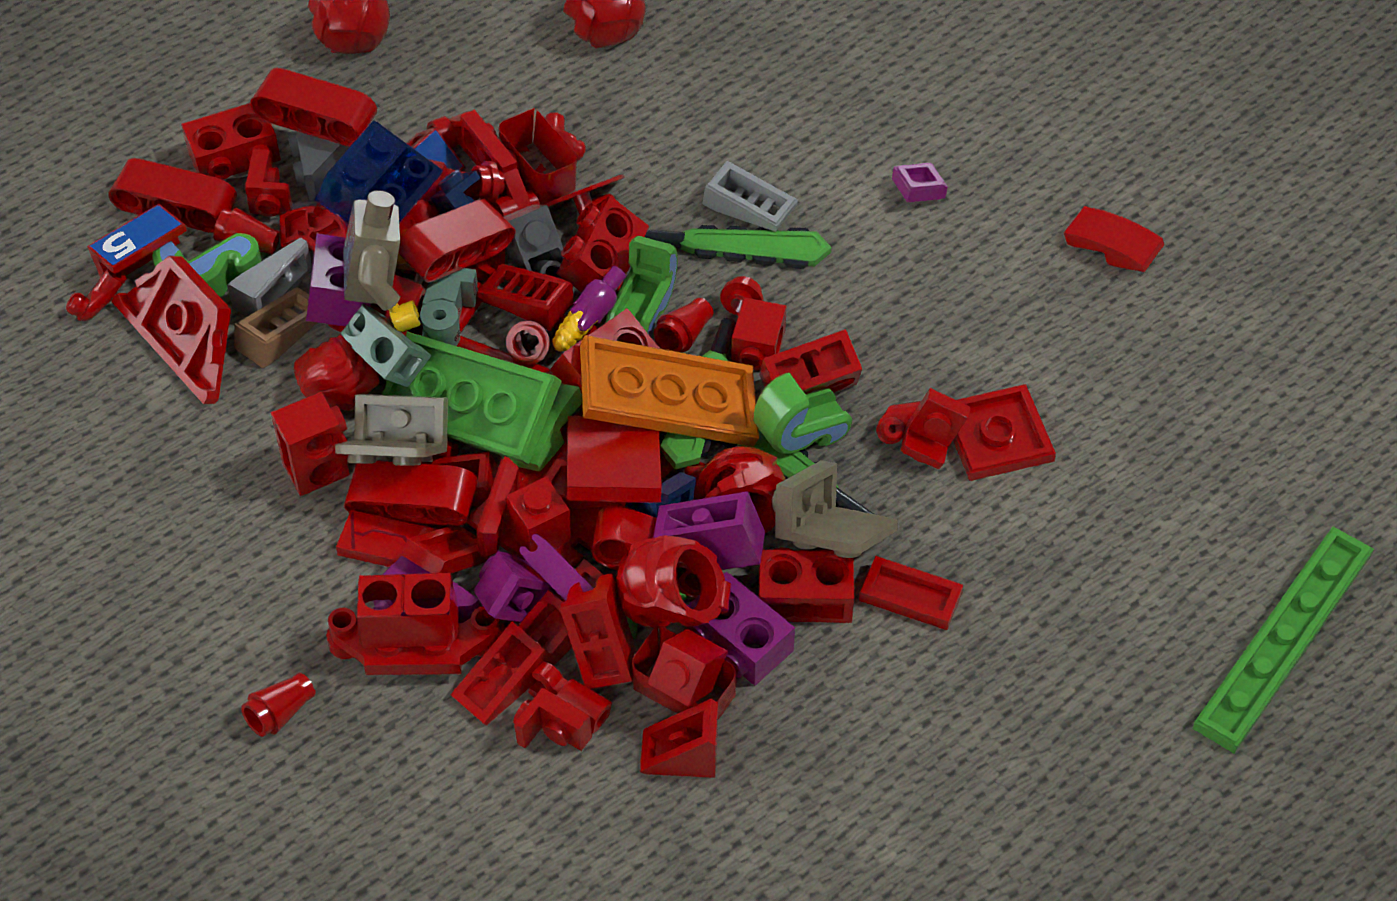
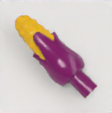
[552,266,626,352]

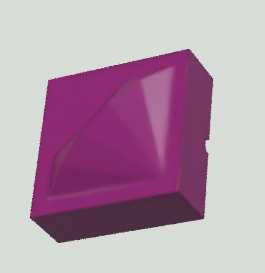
[891,163,948,203]

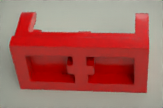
[560,573,637,689]

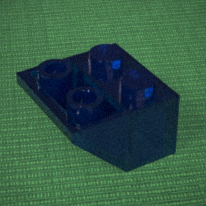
[315,120,443,224]

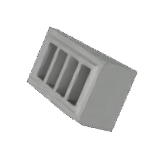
[702,161,798,232]
[227,238,312,317]

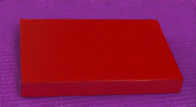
[567,416,662,503]

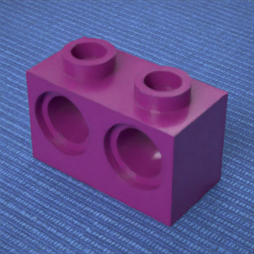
[306,234,371,326]
[687,571,795,686]

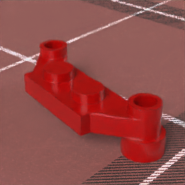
[427,109,540,217]
[326,606,505,675]

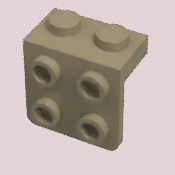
[335,394,448,465]
[772,460,898,558]

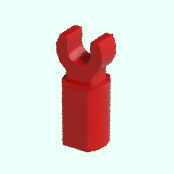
[528,662,612,733]

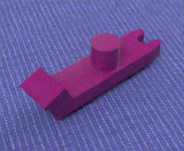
[519,534,593,601]

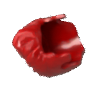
[294,334,380,411]

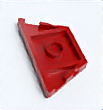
[111,256,231,404]

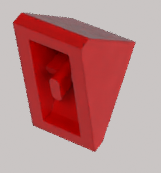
[640,699,718,778]

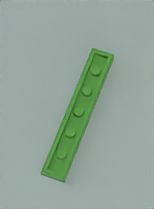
[1192,526,1374,754]

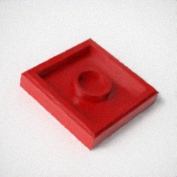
[953,384,1056,481]

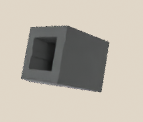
[288,131,352,202]
[504,205,573,300]

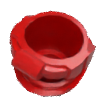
[308,0,390,54]
[563,0,646,48]
[695,446,786,534]
[616,535,731,629]

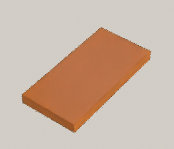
[580,335,759,447]

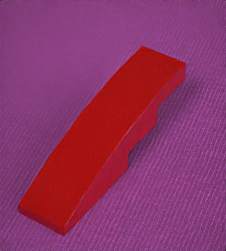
[450,559,604,726]

